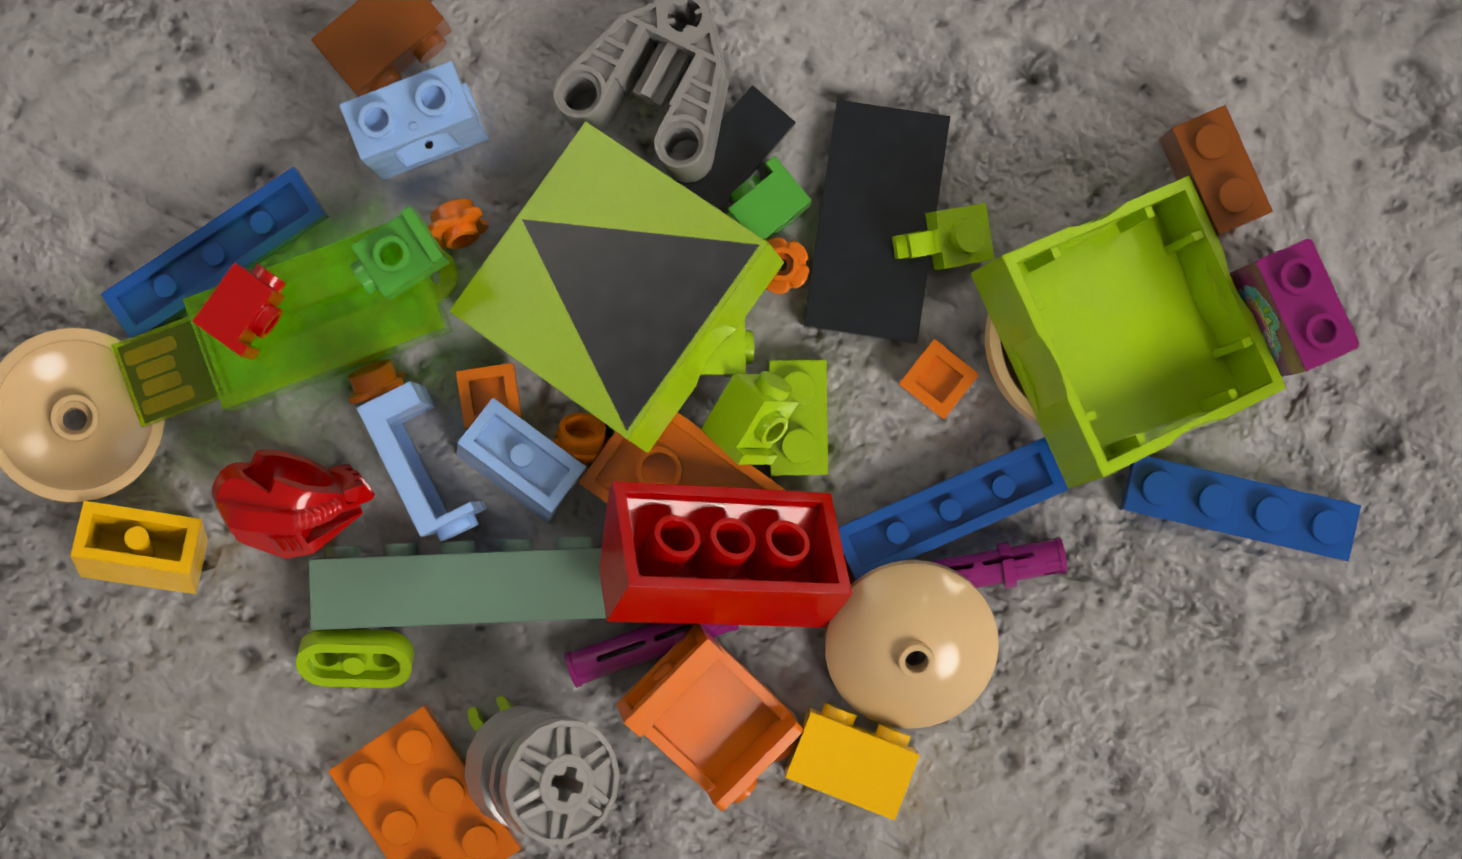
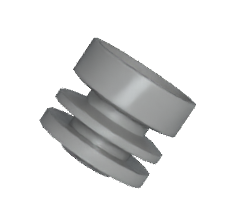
[464,705,620,845]

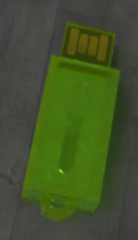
[111,224,459,428]

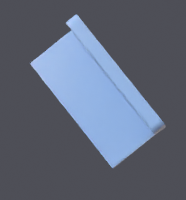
[457,398,586,523]

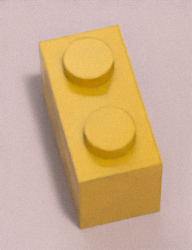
[70,501,208,595]
[784,702,920,821]

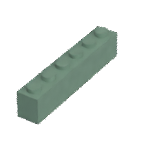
[309,536,606,630]

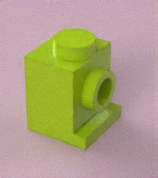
[701,371,799,465]

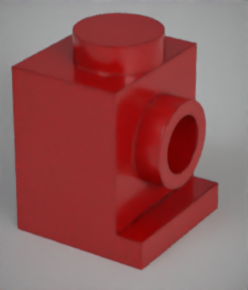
[192,263,287,360]

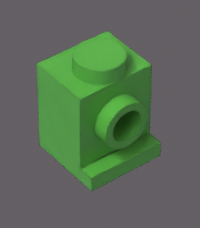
[726,156,812,241]
[350,206,450,300]

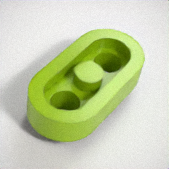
[295,629,415,688]

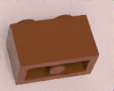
[311,0,452,97]
[1159,105,1273,237]

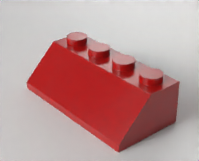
[599,481,852,628]

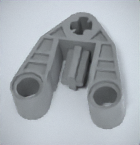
[553,0,729,183]

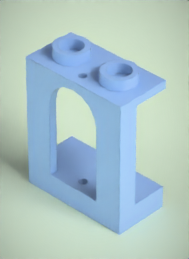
[339,61,489,181]
[357,381,487,542]

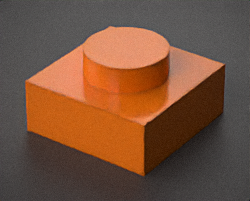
[897,339,980,420]
[456,363,523,429]

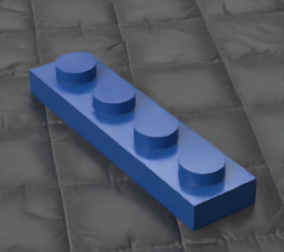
[101,166,329,342]
[838,437,1068,581]
[1120,456,1361,561]

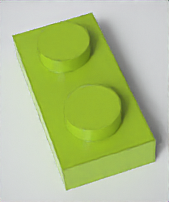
[769,360,828,476]

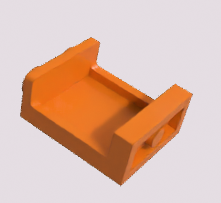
[616,624,804,812]

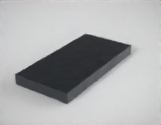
[803,99,950,344]

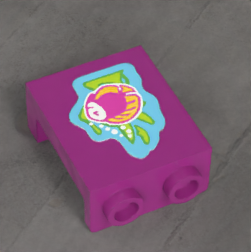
[1230,239,1359,377]

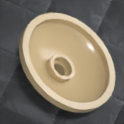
[0,328,165,503]
[824,560,999,729]

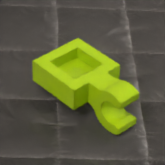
[892,203,995,270]

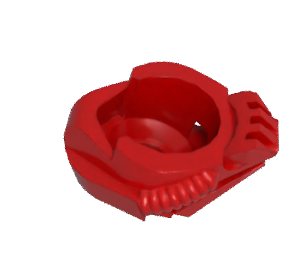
[211,449,375,559]

